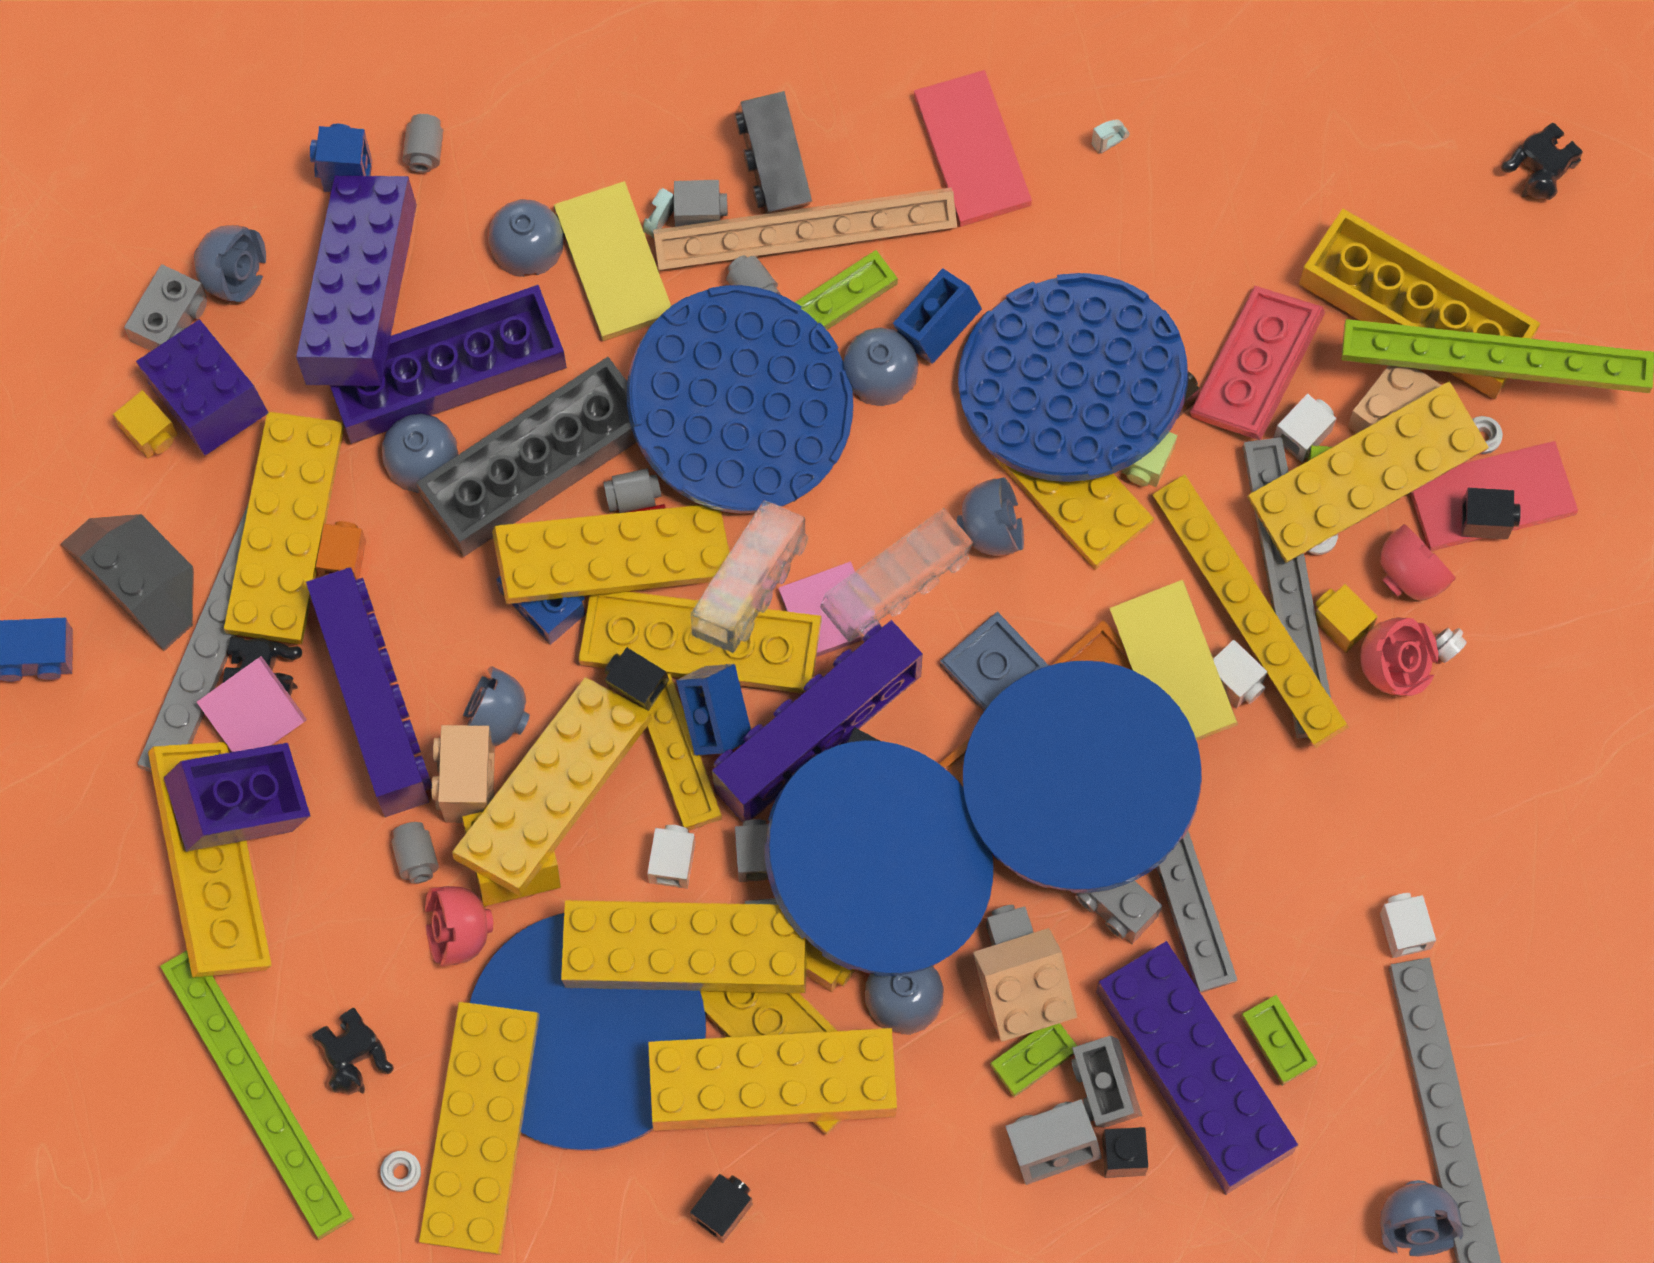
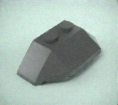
[61,514,194,651]

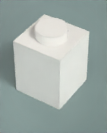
[1274,393,1336,463]
[1213,640,1267,709]
[647,825,696,889]
[1380,893,1436,958]

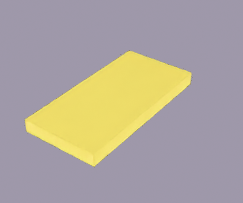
[554,181,671,341]
[1110,580,1238,741]

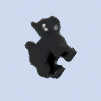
[1501,122,1583,200]
[223,636,302,696]
[312,1008,394,1095]

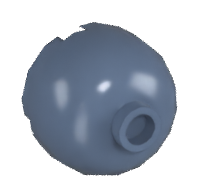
[488,199,563,277]
[194,225,266,302]
[843,327,919,406]
[381,413,459,493]
[957,477,1024,556]
[463,666,530,746]
[865,966,944,1035]
[1380,1180,1464,1257]

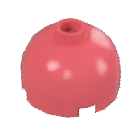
[1380,524,1456,600]
[1360,617,1439,696]
[425,886,493,966]

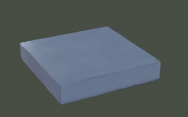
[940,611,1049,711]

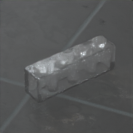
[691,500,809,653]
[820,508,973,643]

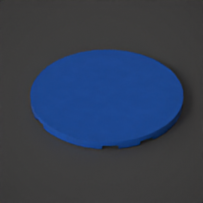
[958,273,1188,482]
[626,285,853,513]
[963,660,1202,893]
[765,740,993,976]
[470,913,706,1151]

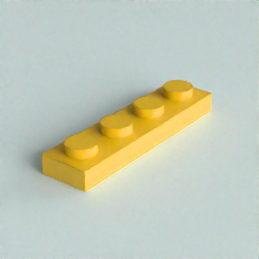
[647,673,722,831]

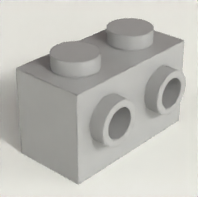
[124,264,207,351]
[1075,881,1162,944]
[1071,1036,1142,1128]
[1005,1099,1102,1185]

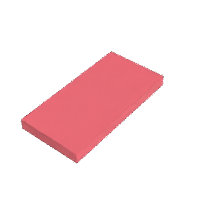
[914,70,1032,227]
[1190,286,1325,441]
[1410,441,1578,551]

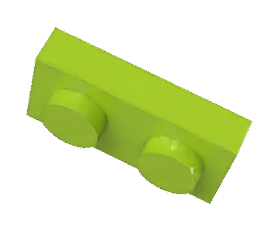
[1241,995,1318,1086]
[990,1023,1077,1098]

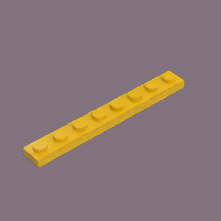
[1152,474,1349,748]

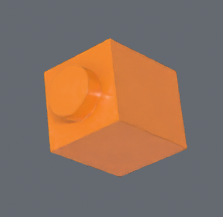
[316,521,366,579]

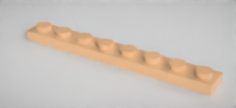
[653,187,957,270]

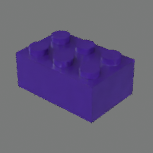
[136,319,269,456]
[164,743,310,851]

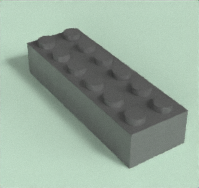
[416,357,637,557]

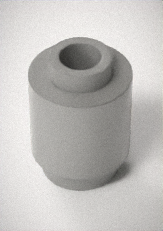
[402,114,444,173]
[726,255,781,295]
[603,468,662,513]
[391,822,439,884]

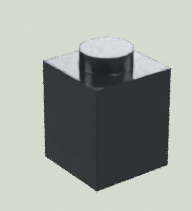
[1461,488,1521,539]
[605,647,669,711]
[1102,1127,1149,1178]
[690,1174,753,1243]

